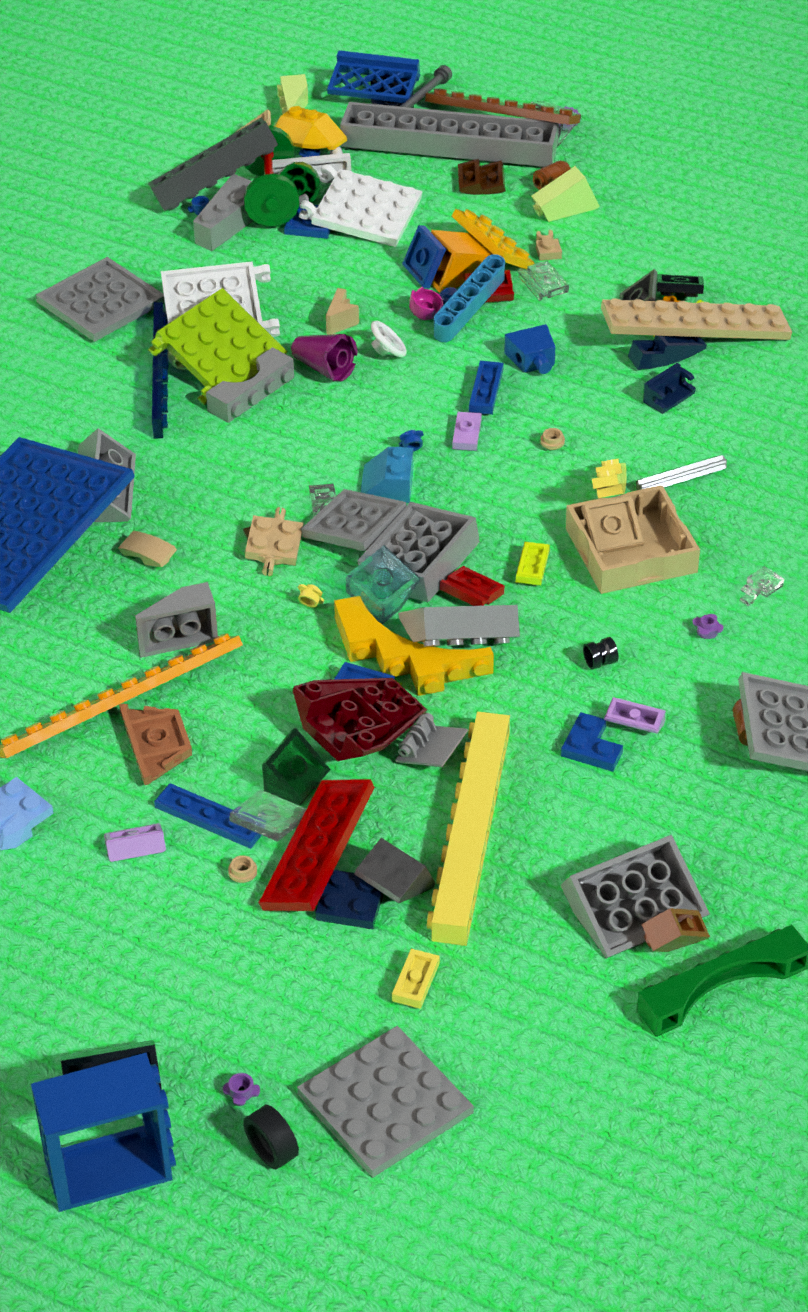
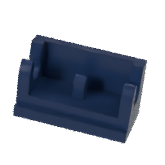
[643,363,696,414]

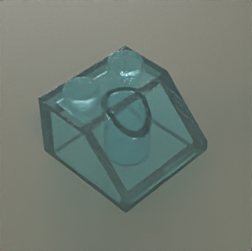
[346,545,420,625]

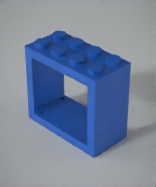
[31,1053,176,1212]

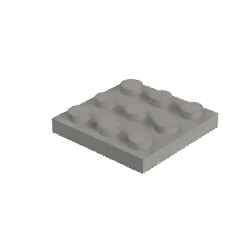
[301,489,406,551]

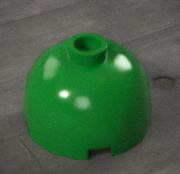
[279,162,320,203]

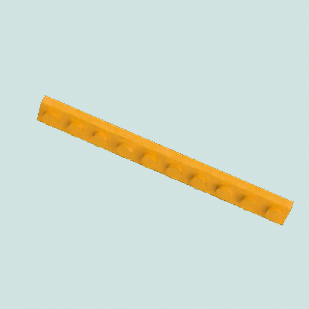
[0,633,243,758]

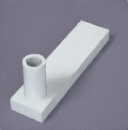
[264,147,351,178]

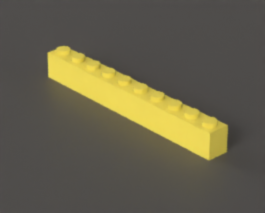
[427,712,510,946]

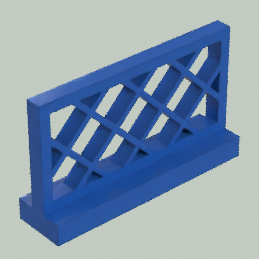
[327,50,420,103]

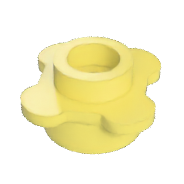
[298,584,324,608]

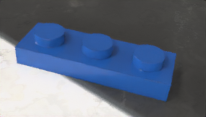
[469,360,504,415]

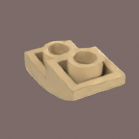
[118,531,177,567]

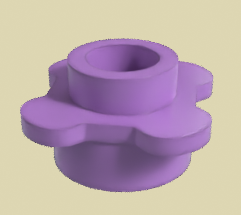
[693,614,724,639]
[223,1073,260,1106]

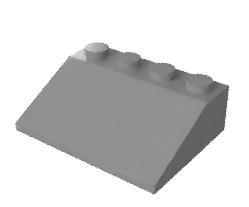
[357,502,480,602]
[561,835,710,959]

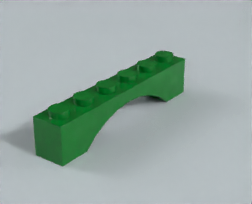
[637,924,808,1037]

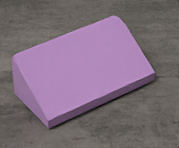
[604,697,666,734]
[104,823,166,862]

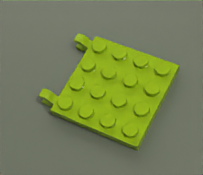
[148,288,287,405]

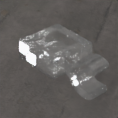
[740,566,784,606]

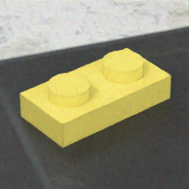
[392,949,440,1009]

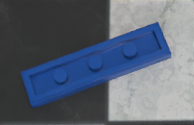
[154,783,266,849]

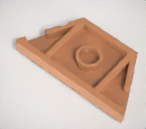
[119,704,192,785]

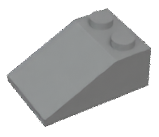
[135,582,218,658]

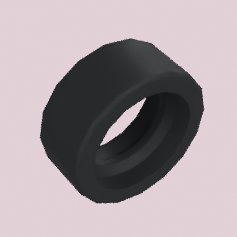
[243,1104,299,1170]

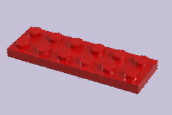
[258,779,375,911]

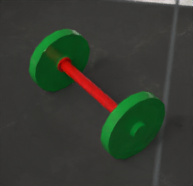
[244,125,299,226]

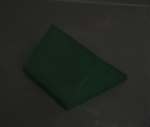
[262,728,331,806]

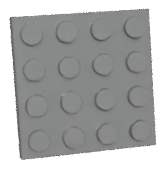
[36,257,165,342]
[738,672,808,771]
[297,1026,474,1178]

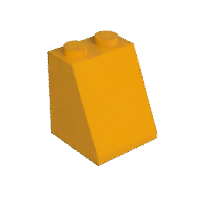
[431,230,492,293]

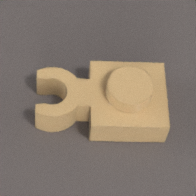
[536,230,562,261]

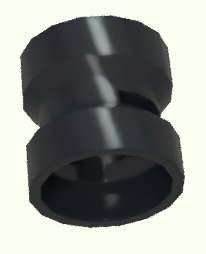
[583,637,619,670]

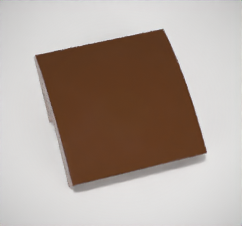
[458,159,506,195]

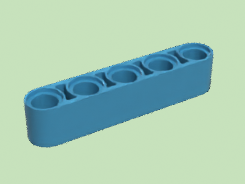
[434,254,505,342]

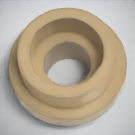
[540,428,565,450]
[228,855,257,883]

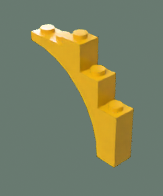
[334,596,494,696]

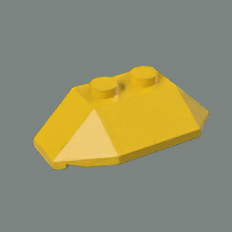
[273,106,347,150]

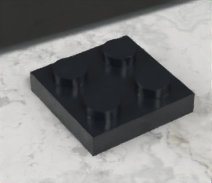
[656,274,704,297]

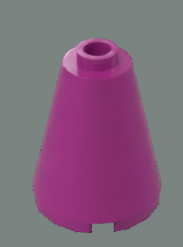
[291,334,358,381]

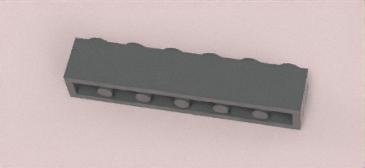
[148,117,278,211]

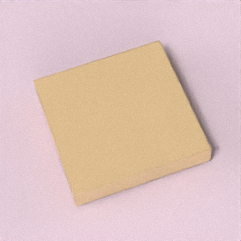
[581,496,644,553]

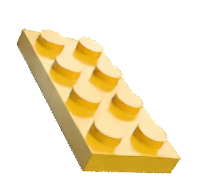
[451,209,535,271]

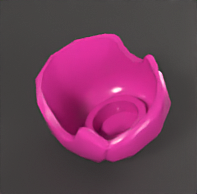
[409,287,444,320]

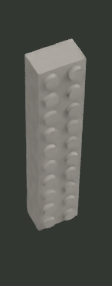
[340,102,559,168]

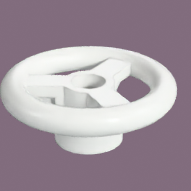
[371,321,407,357]

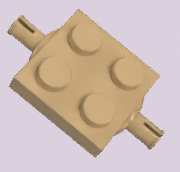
[245,507,303,576]

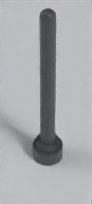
[400,65,452,108]

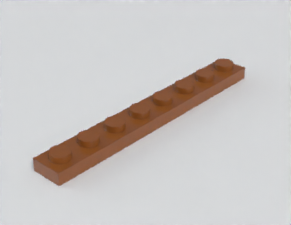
[425,89,580,125]

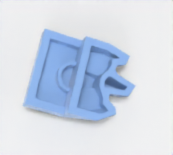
[0,777,54,850]

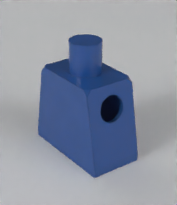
[504,324,555,374]

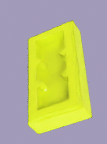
[516,542,550,586]

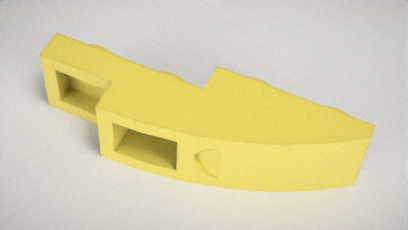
[592,459,627,498]

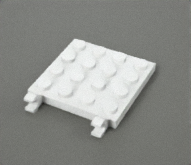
[299,164,422,247]
[161,262,280,337]

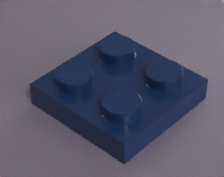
[316,870,384,929]

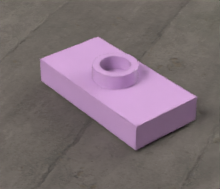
[452,412,482,451]

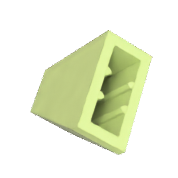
[532,166,600,222]

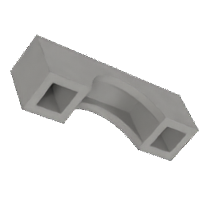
[206,347,294,423]

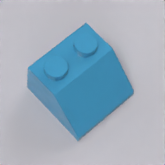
[361,447,413,503]

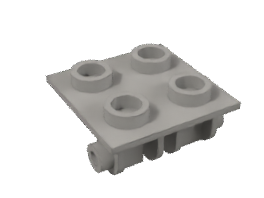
[395,713,468,767]

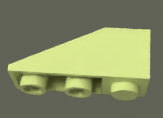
[277,74,308,115]

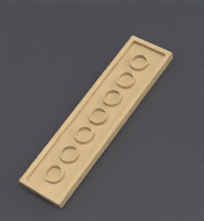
[601,298,792,340]

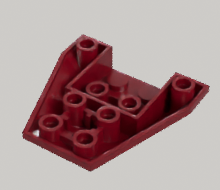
[293,678,427,761]

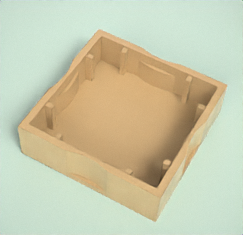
[566,485,700,594]

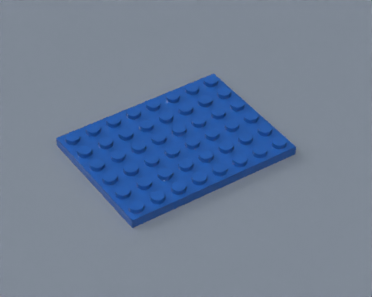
[0,437,135,613]

